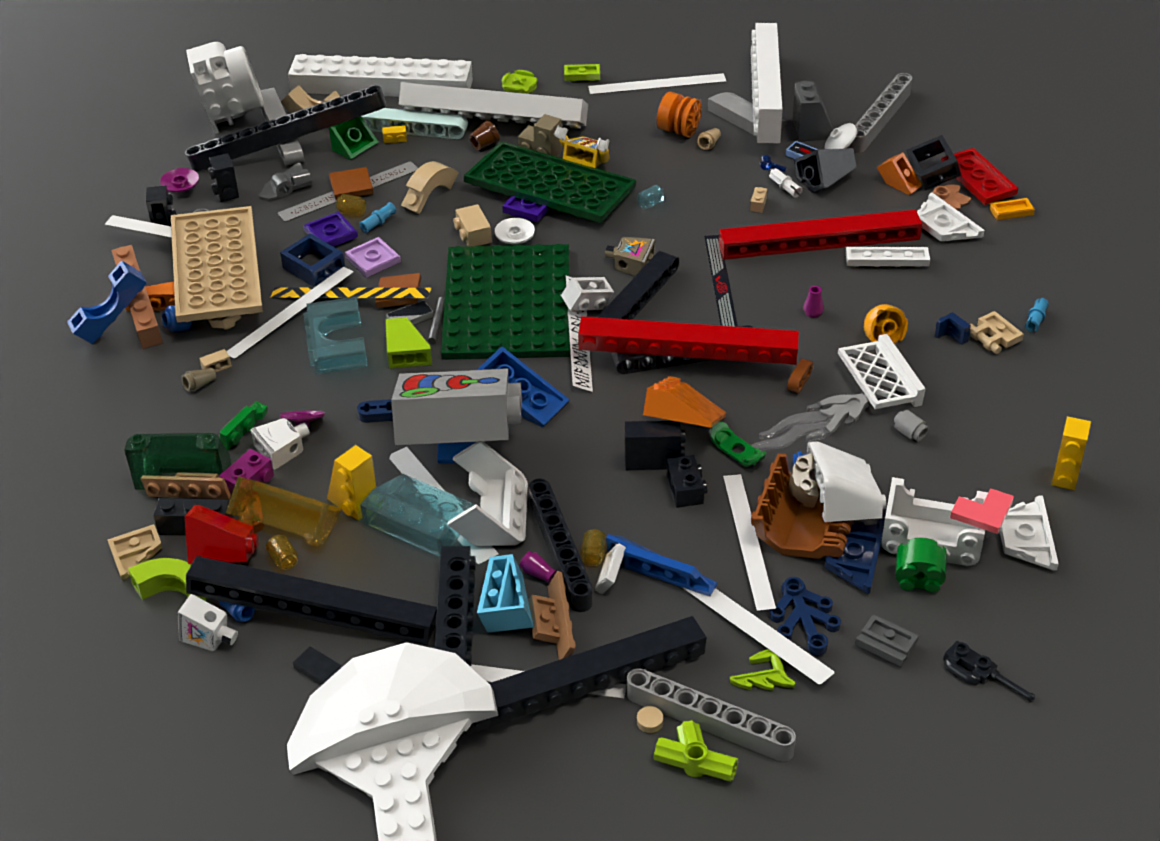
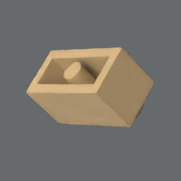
[750,187,767,213]
[199,349,232,373]

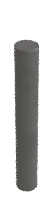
[428,297,445,344]

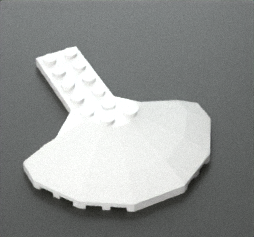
[287,642,498,841]

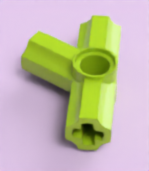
[654,720,738,782]

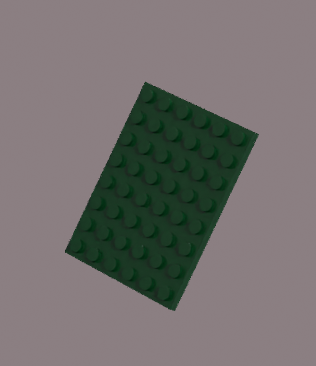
[441,244,570,360]

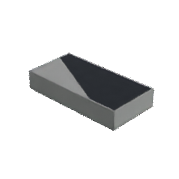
[387,300,434,325]

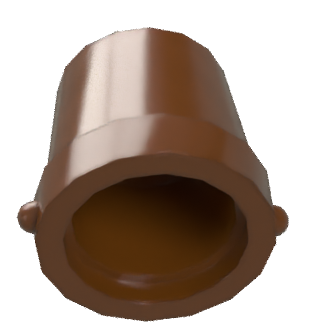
[469,121,500,150]

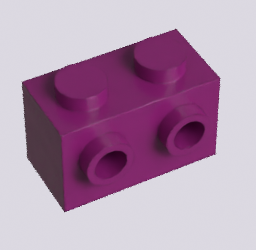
[219,449,274,501]

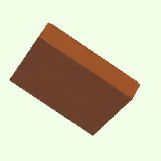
[329,167,374,200]
[375,273,422,308]

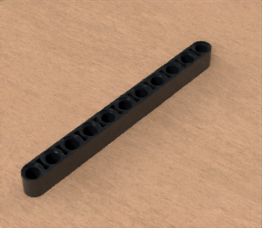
[185,85,387,171]

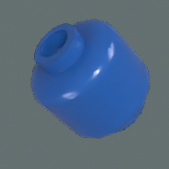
[161,305,195,333]

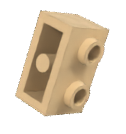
[453,204,492,246]

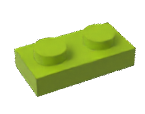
[564,64,600,82]

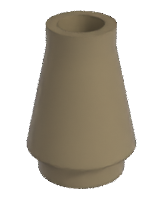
[181,368,216,392]

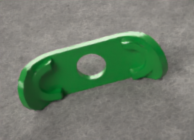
[709,422,767,466]

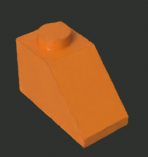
[877,152,922,195]

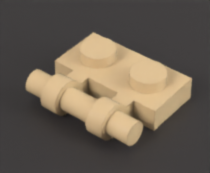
[970,311,1024,354]

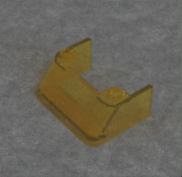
[226,476,341,547]

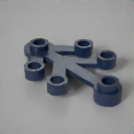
[770,577,841,656]

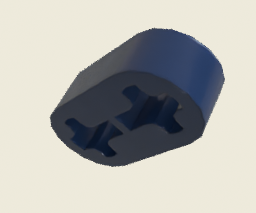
[357,399,393,423]

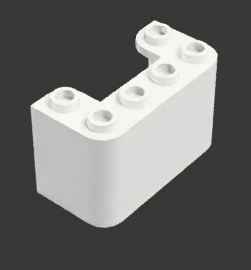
[882,477,988,566]

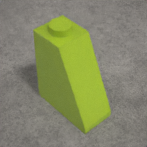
[386,317,432,369]

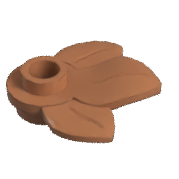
[932,185,971,210]

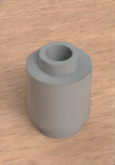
[894,410,929,442]

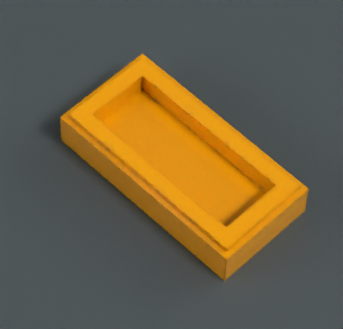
[989,198,1035,221]

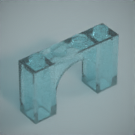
[303,297,368,374]

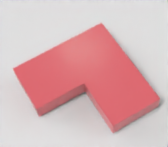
[950,488,1014,534]

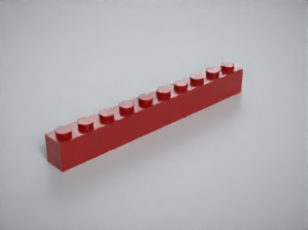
[719,209,922,260]
[578,316,799,365]

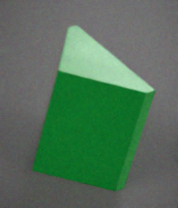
[329,116,378,160]

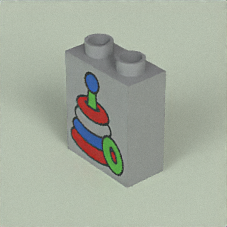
[391,369,522,445]

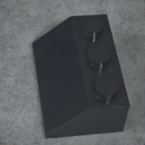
[153,498,238,536]

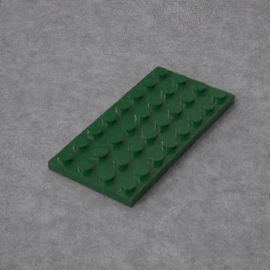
[463,141,636,223]

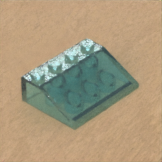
[360,474,481,557]

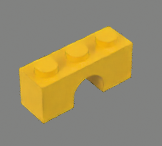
[1052,416,1091,490]

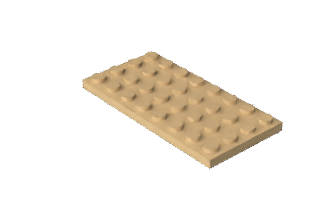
[171,206,263,323]

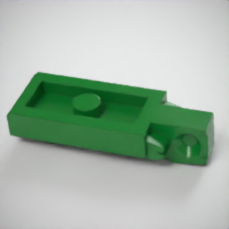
[220,401,268,452]

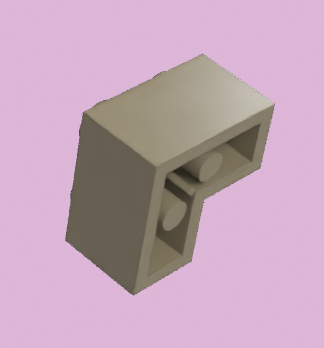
[518,114,562,157]

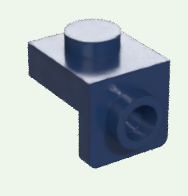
[935,312,971,345]

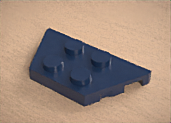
[825,519,885,594]

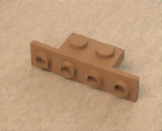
[140,473,231,499]
[528,571,576,660]

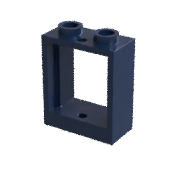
[280,233,345,287]

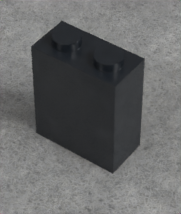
[625,420,686,471]

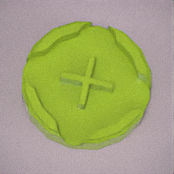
[502,70,537,94]

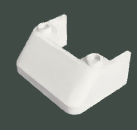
[448,441,528,546]

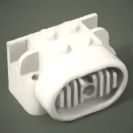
[186,42,264,134]

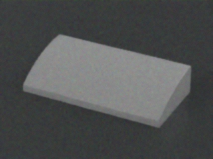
[708,92,787,134]

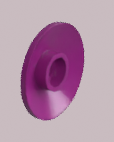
[160,168,199,192]
[280,411,325,427]

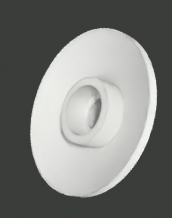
[825,123,857,149]
[495,218,535,244]

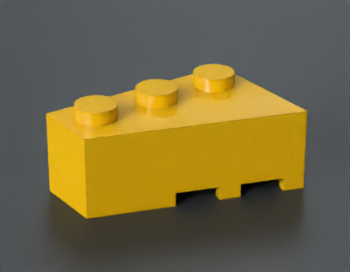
[327,445,379,521]

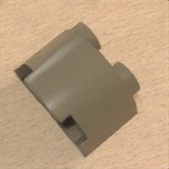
[788,453,819,508]

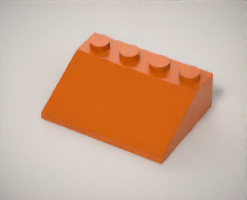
[643,376,726,428]

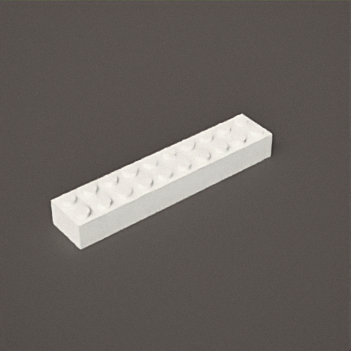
[751,23,782,143]
[288,54,473,97]
[399,82,588,129]

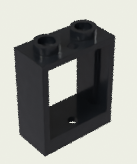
[906,135,961,190]

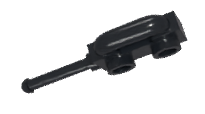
[943,641,1035,701]

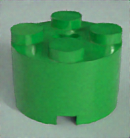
[896,538,947,593]

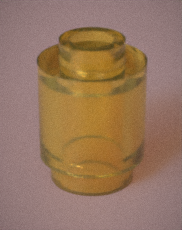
[336,194,366,216]
[581,529,607,566]
[266,535,298,570]

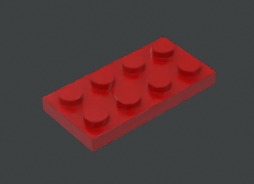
[941,148,1018,205]

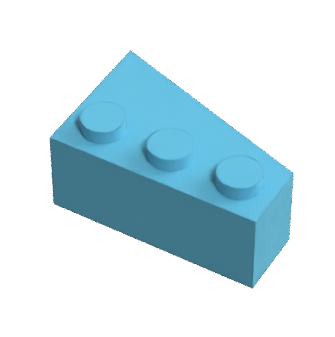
[477,554,534,633]

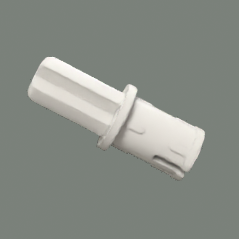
[769,168,803,198]

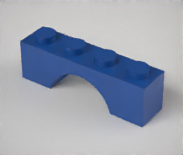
[67,261,147,344]

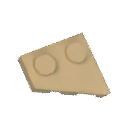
[108,524,162,581]

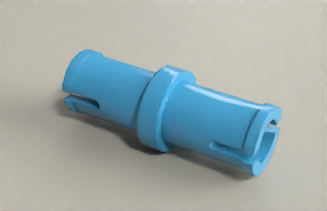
[359,202,397,233]
[1025,298,1049,332]

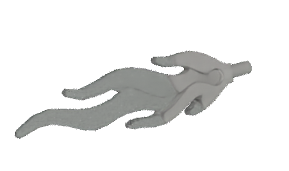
[751,393,882,451]

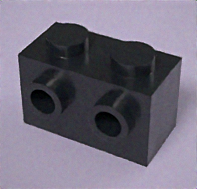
[208,154,239,202]
[146,185,176,226]
[667,455,708,508]

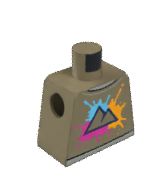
[605,237,655,276]

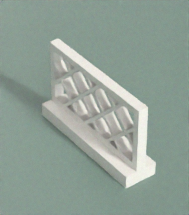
[838,334,926,409]

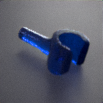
[760,155,787,171]

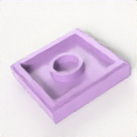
[345,237,401,278]

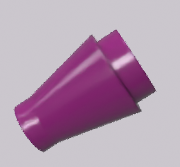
[803,286,824,318]
[519,551,557,583]

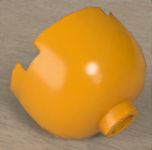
[864,304,908,343]

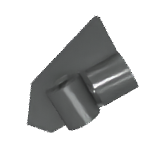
[259,163,312,201]

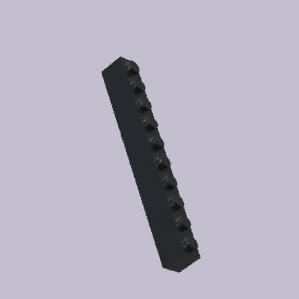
[186,556,437,645]
[467,616,707,734]

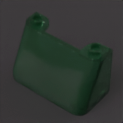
[124,433,232,490]

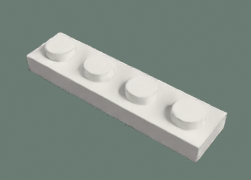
[846,247,930,267]

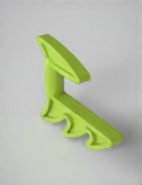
[730,649,795,691]

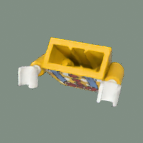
[554,125,610,168]

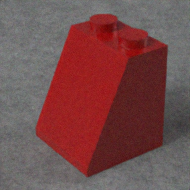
[185,505,258,564]

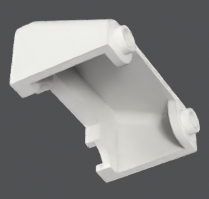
[807,441,886,522]

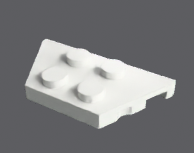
[917,193,985,241]
[1000,496,1059,570]

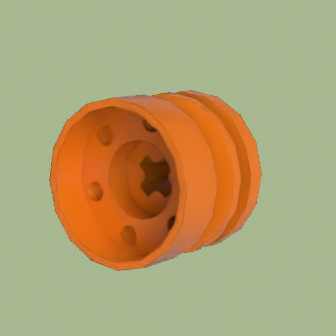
[657,91,702,138]

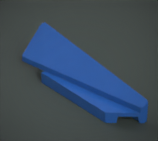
[606,534,717,596]

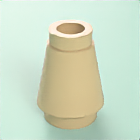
[697,128,721,150]

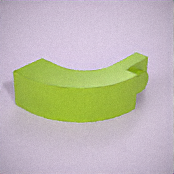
[128,558,208,601]

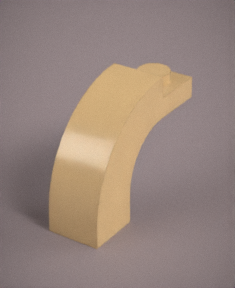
[281,85,340,113]
[401,161,459,214]

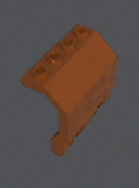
[751,453,854,559]

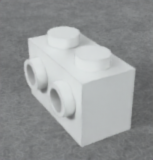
[561,277,614,311]

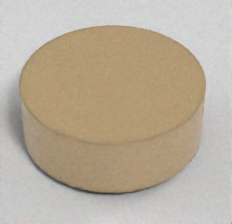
[637,706,663,733]

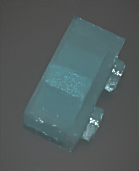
[638,184,664,209]

